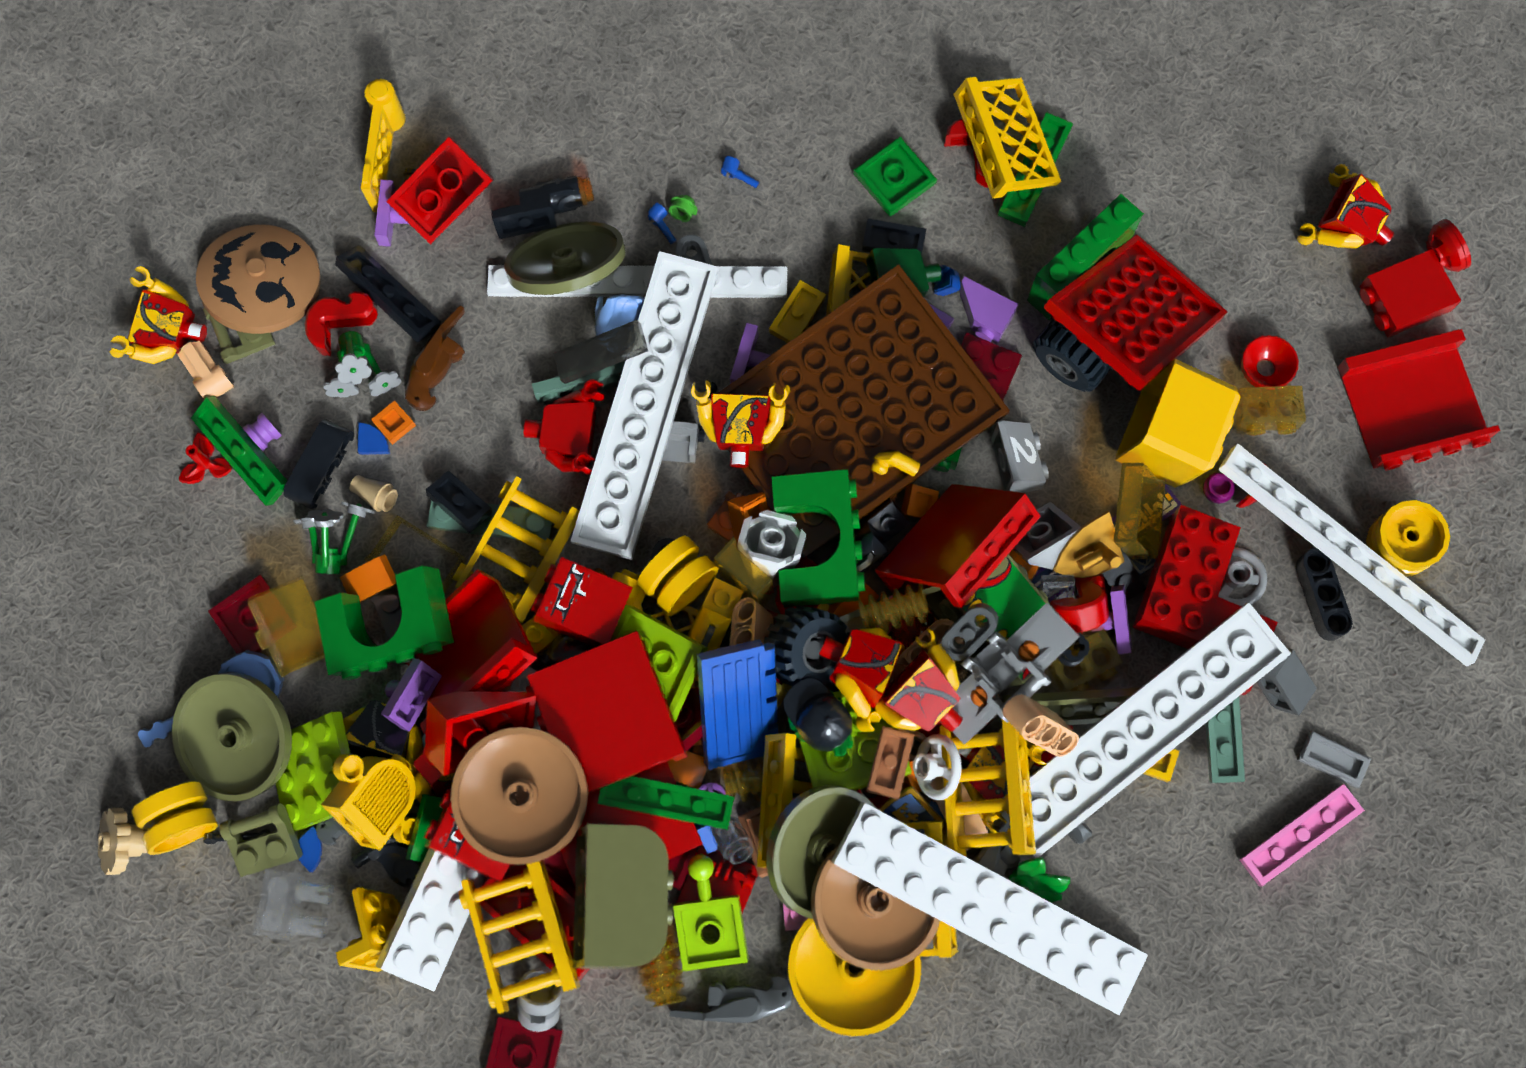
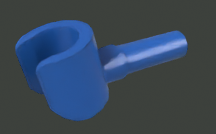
[721,156,760,188]
[648,203,677,244]

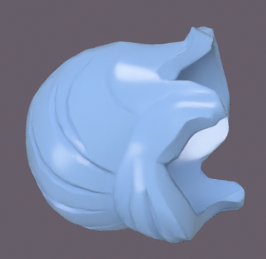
[595,294,645,354]

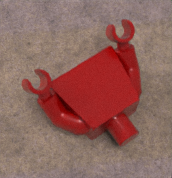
[524,379,604,475]

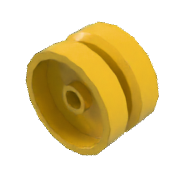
[1366,500,1450,577]
[637,535,719,616]
[131,782,218,855]

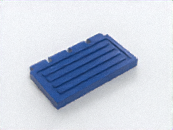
[697,639,778,770]

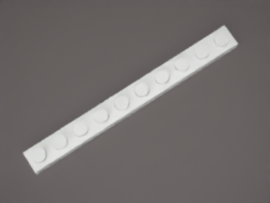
[487,265,787,298]
[1218,443,1485,667]

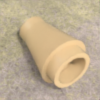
[349,475,398,512]

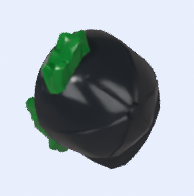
[784,678,853,757]

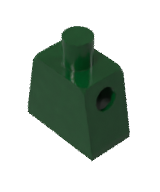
[866,248,941,297]

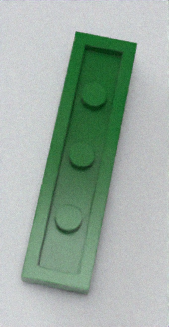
[998,112,1073,227]
[191,396,288,506]
[597,776,734,830]

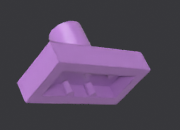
[375,180,409,246]
[730,323,770,384]
[1091,585,1132,654]
[381,658,442,732]

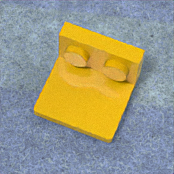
[336,887,401,972]

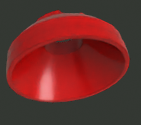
[1426,219,1471,272]
[1241,335,1299,391]

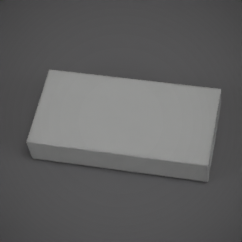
[1298,730,1371,788]

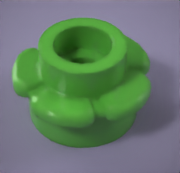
[669,195,698,222]

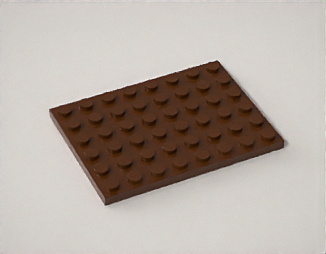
[710,265,1010,558]

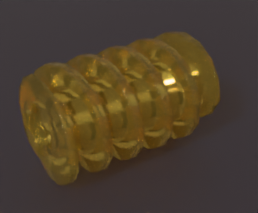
[858,583,929,633]
[723,759,764,803]
[640,934,687,1007]

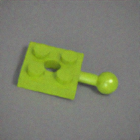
[673,854,749,971]

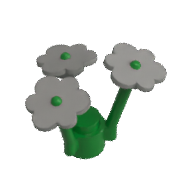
[323,331,401,398]
[293,501,376,574]

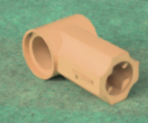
[177,341,234,399]

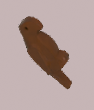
[405,306,465,411]

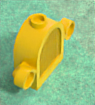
[321,754,416,850]

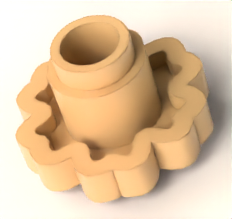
[98,808,148,875]

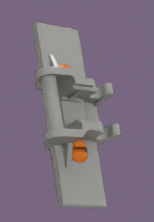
[952,602,1080,744]

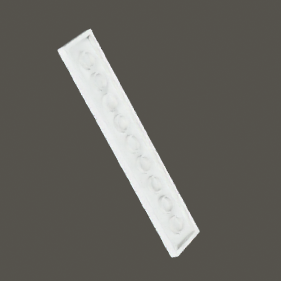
[571,251,719,560]
[1000,603,1291,858]
[375,666,541,991]
[831,802,1148,1015]

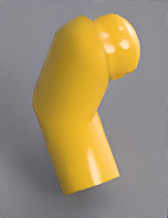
[871,451,920,476]

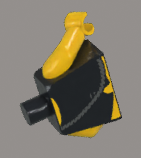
[343,700,424,776]

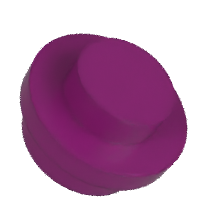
[1203,473,1235,504]

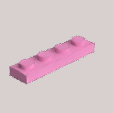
[1239,784,1365,887]

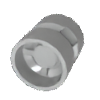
[517,968,562,1032]

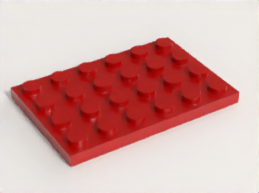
[1043,235,1228,391]

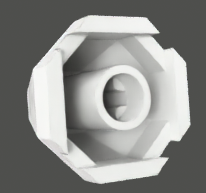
[737,510,806,589]

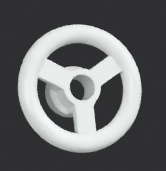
[913,734,961,800]

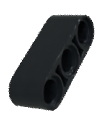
[283,419,354,510]
[1296,548,1353,641]

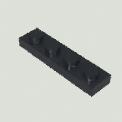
[335,245,441,343]

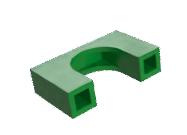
[1027,194,1144,320]
[772,469,865,608]
[314,565,454,680]

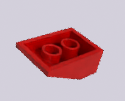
[386,137,494,245]
[425,691,536,776]

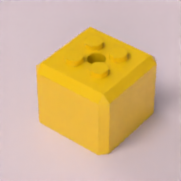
[1115,358,1240,488]

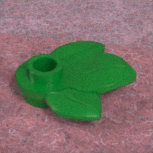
[1008,857,1071,902]

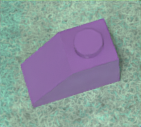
[959,276,1018,343]

